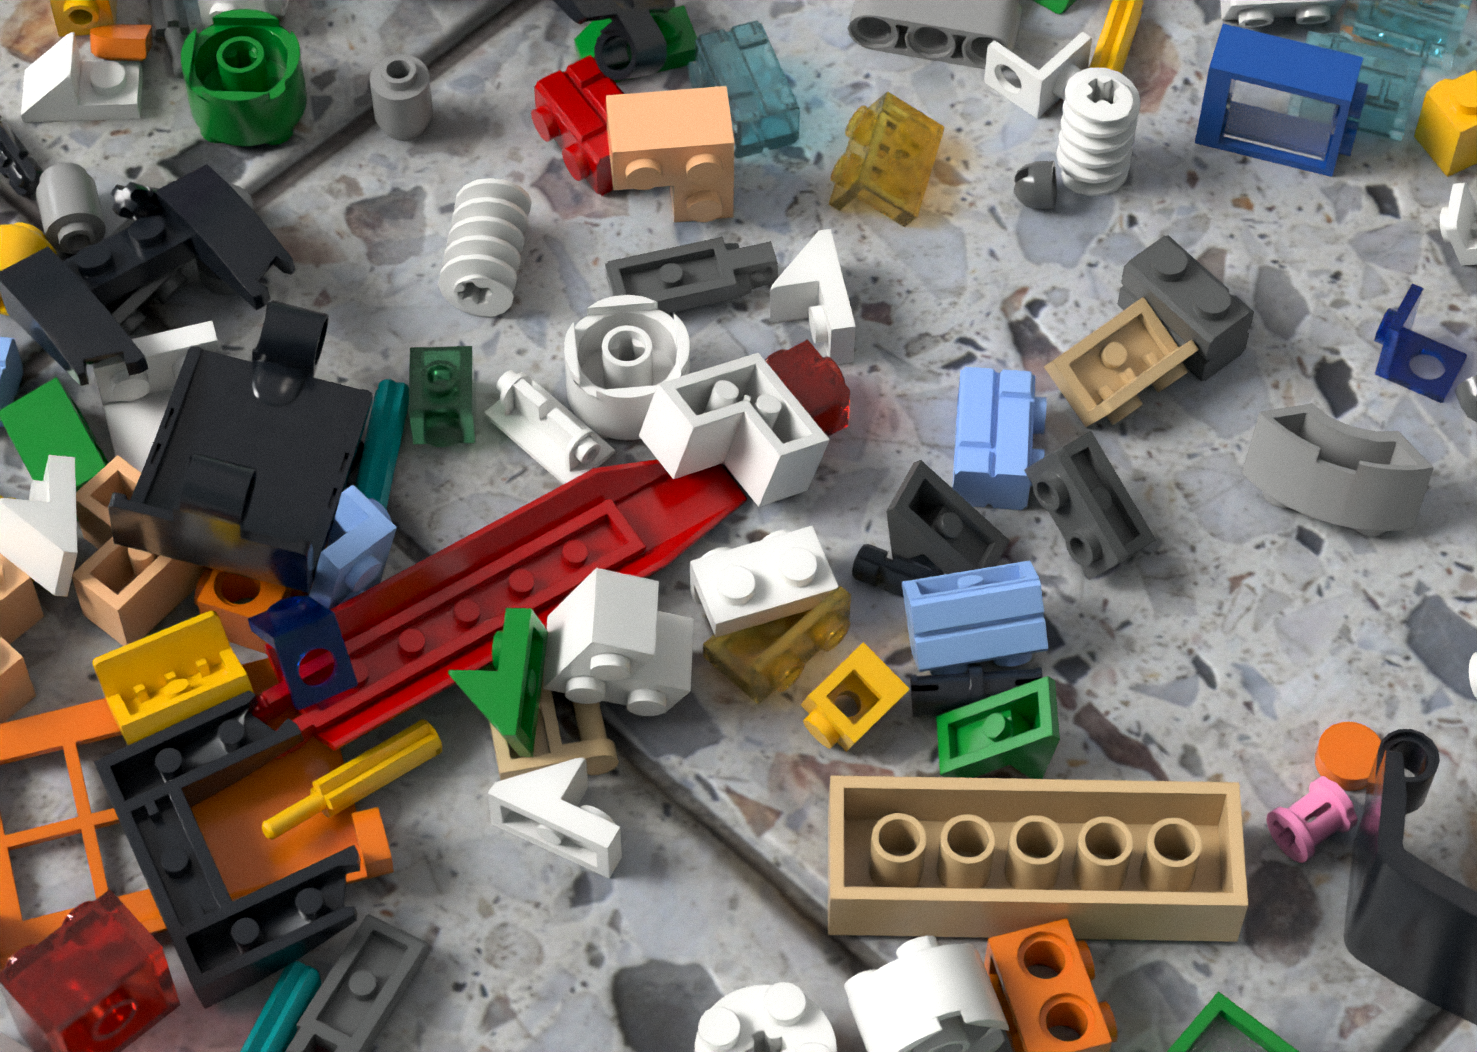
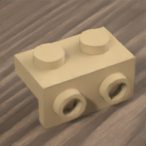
[1044,297,1199,427]

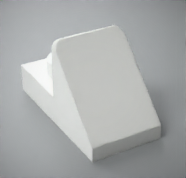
[21,32,143,123]
[770,229,856,366]
[0,455,78,597]
[488,758,622,879]

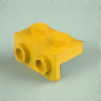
[92,610,254,745]

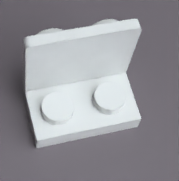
[92,321,220,472]

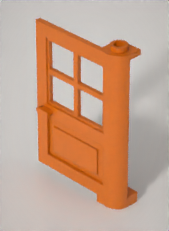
[0,658,394,974]

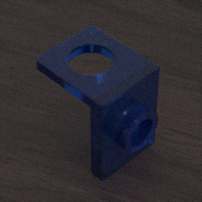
[1374,283,1467,403]
[247,595,358,710]

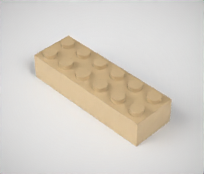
[828,776,1248,942]

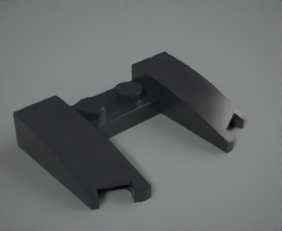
[0,164,296,386]
[93,690,361,1009]

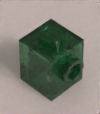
[409,346,476,447]

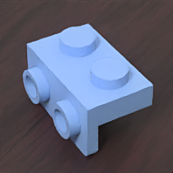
[304,485,397,621]

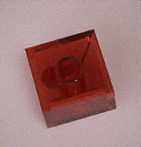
[0,889,181,1052]

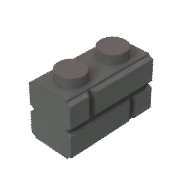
[1117,235,1254,381]

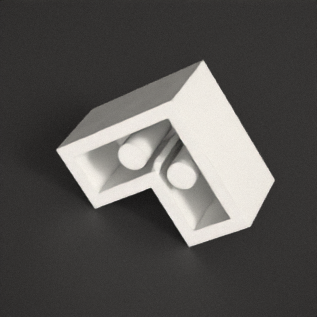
[639,353,830,507]
[543,568,694,716]

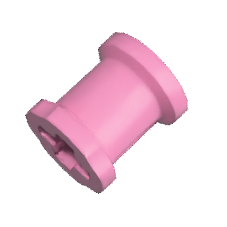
[1266,776,1358,863]

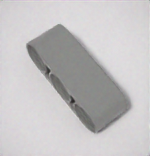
[848,0,1023,69]

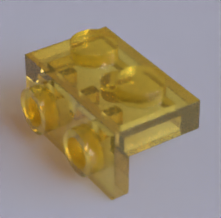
[829,91,945,227]
[703,586,851,705]

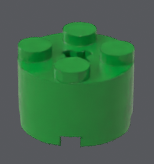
[181,9,307,146]

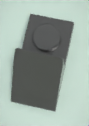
[886,460,1010,574]

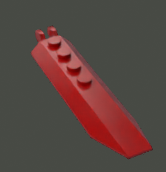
[251,459,747,761]

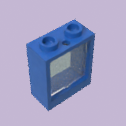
[1195,23,1369,177]

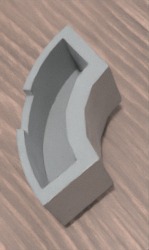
[1242,403,1434,536]

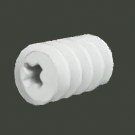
[1056,68,1141,196]
[438,178,532,317]

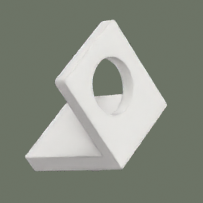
[984,32,1092,119]

